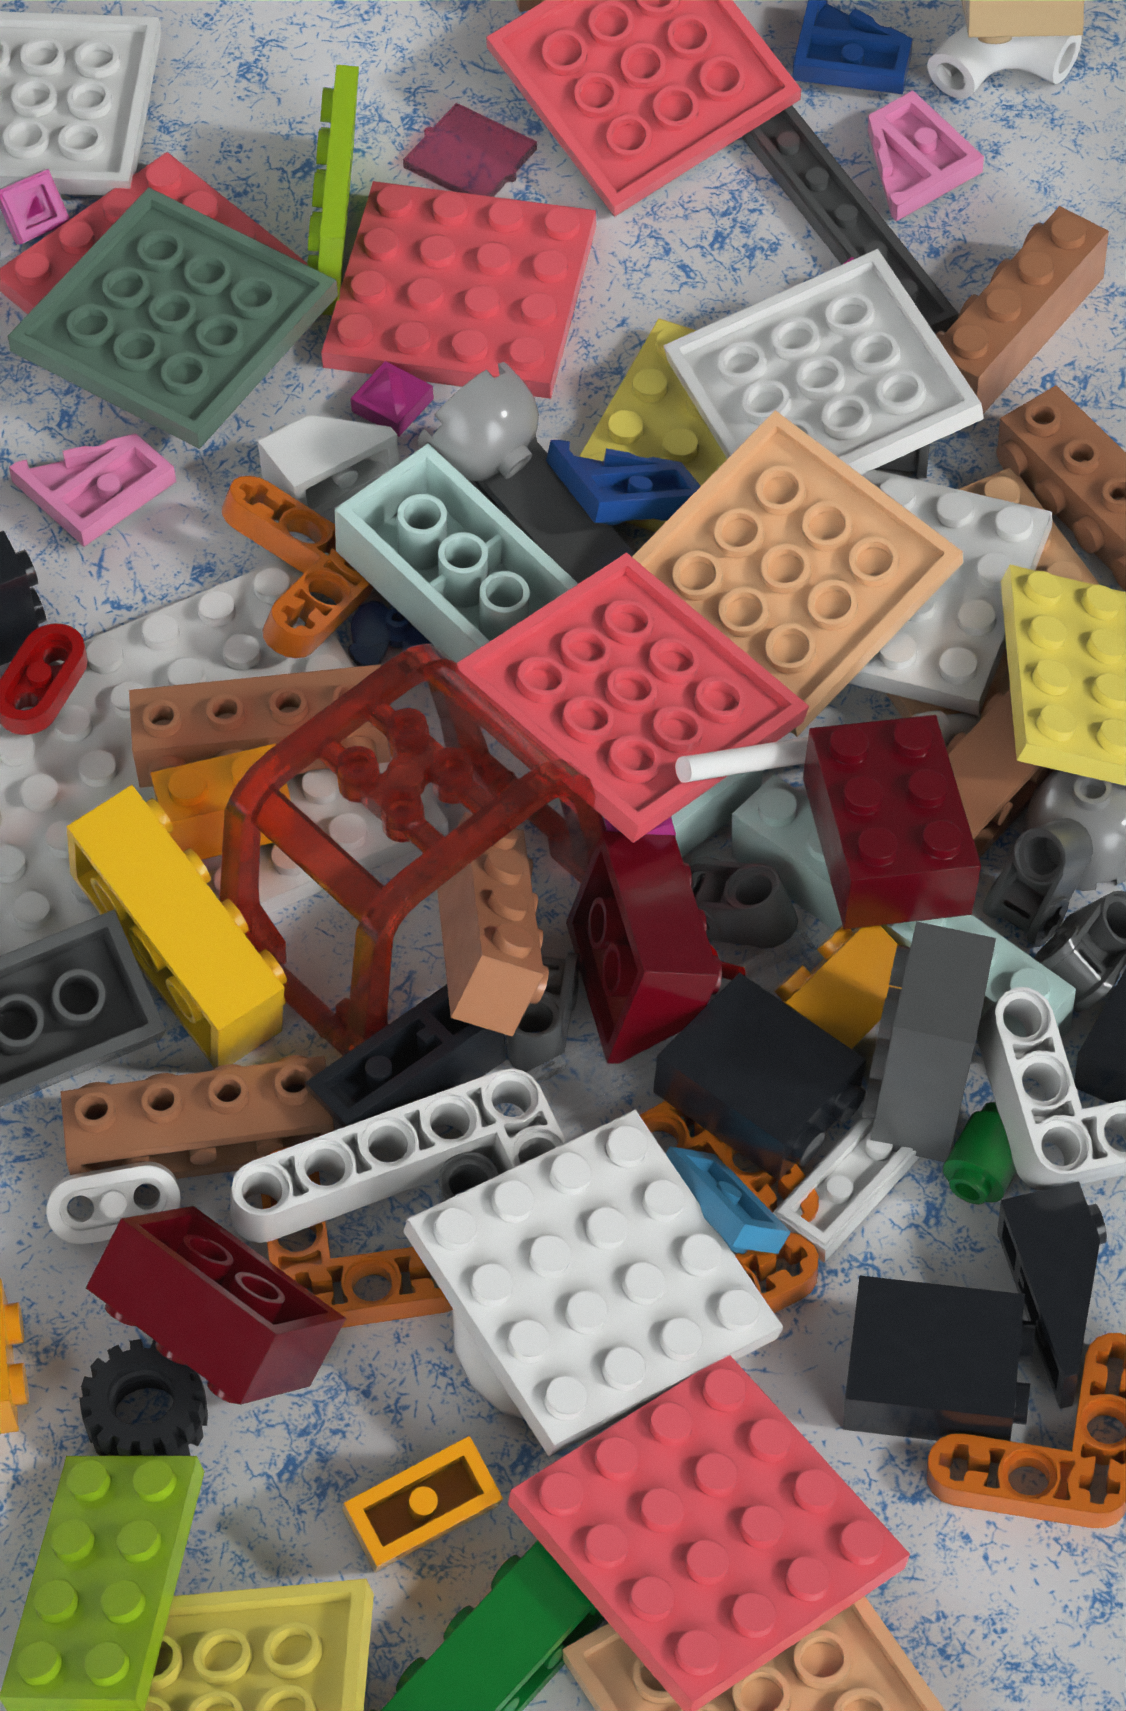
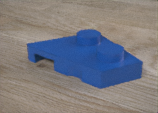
[792,0,913,94]
[546,440,701,525]

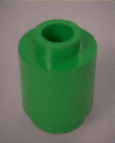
[943,1102,1017,1205]

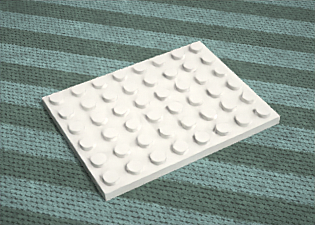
[0,559,449,970]

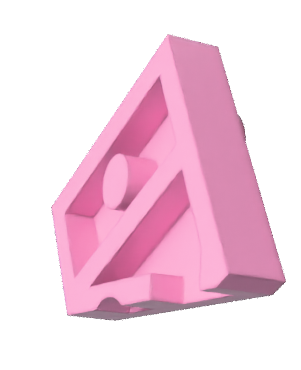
[868,90,984,222]
[9,433,176,547]

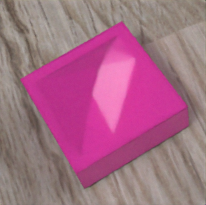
[0,169,70,245]
[350,361,434,437]

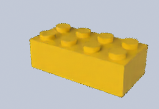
[66,785,287,1068]

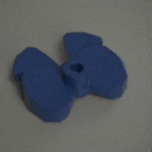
[348,600,441,675]

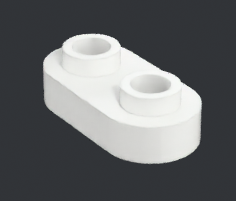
[46,1161,181,1244]

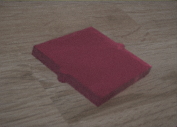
[403,103,537,197]

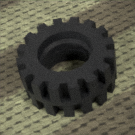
[79,1339,208,1456]

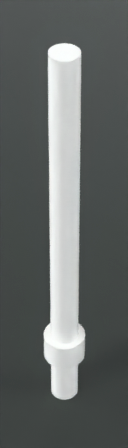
[675,710,981,783]

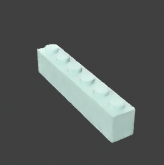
[732,774,1076,1039]

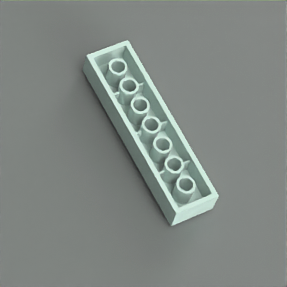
[335,443,763,857]

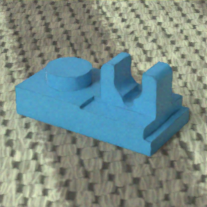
[666,1146,791,1254]

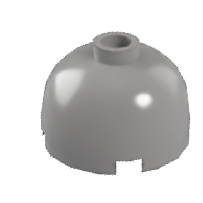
[417,362,539,482]
[1023,770,1126,891]

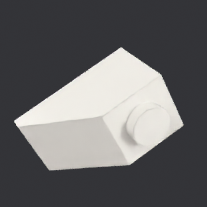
[257,415,400,514]

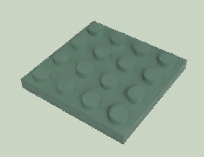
[7,187,338,449]

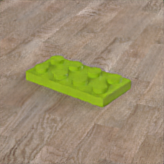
[307,64,359,315]
[0,1456,205,1711]

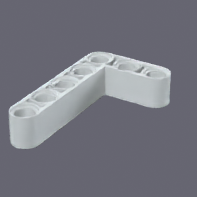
[977,987,1126,1191]
[230,1068,567,1243]

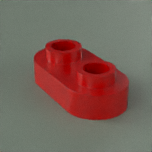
[0,623,88,735]

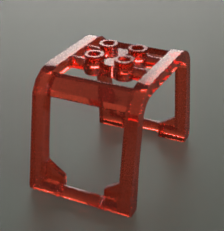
[219,643,607,1056]

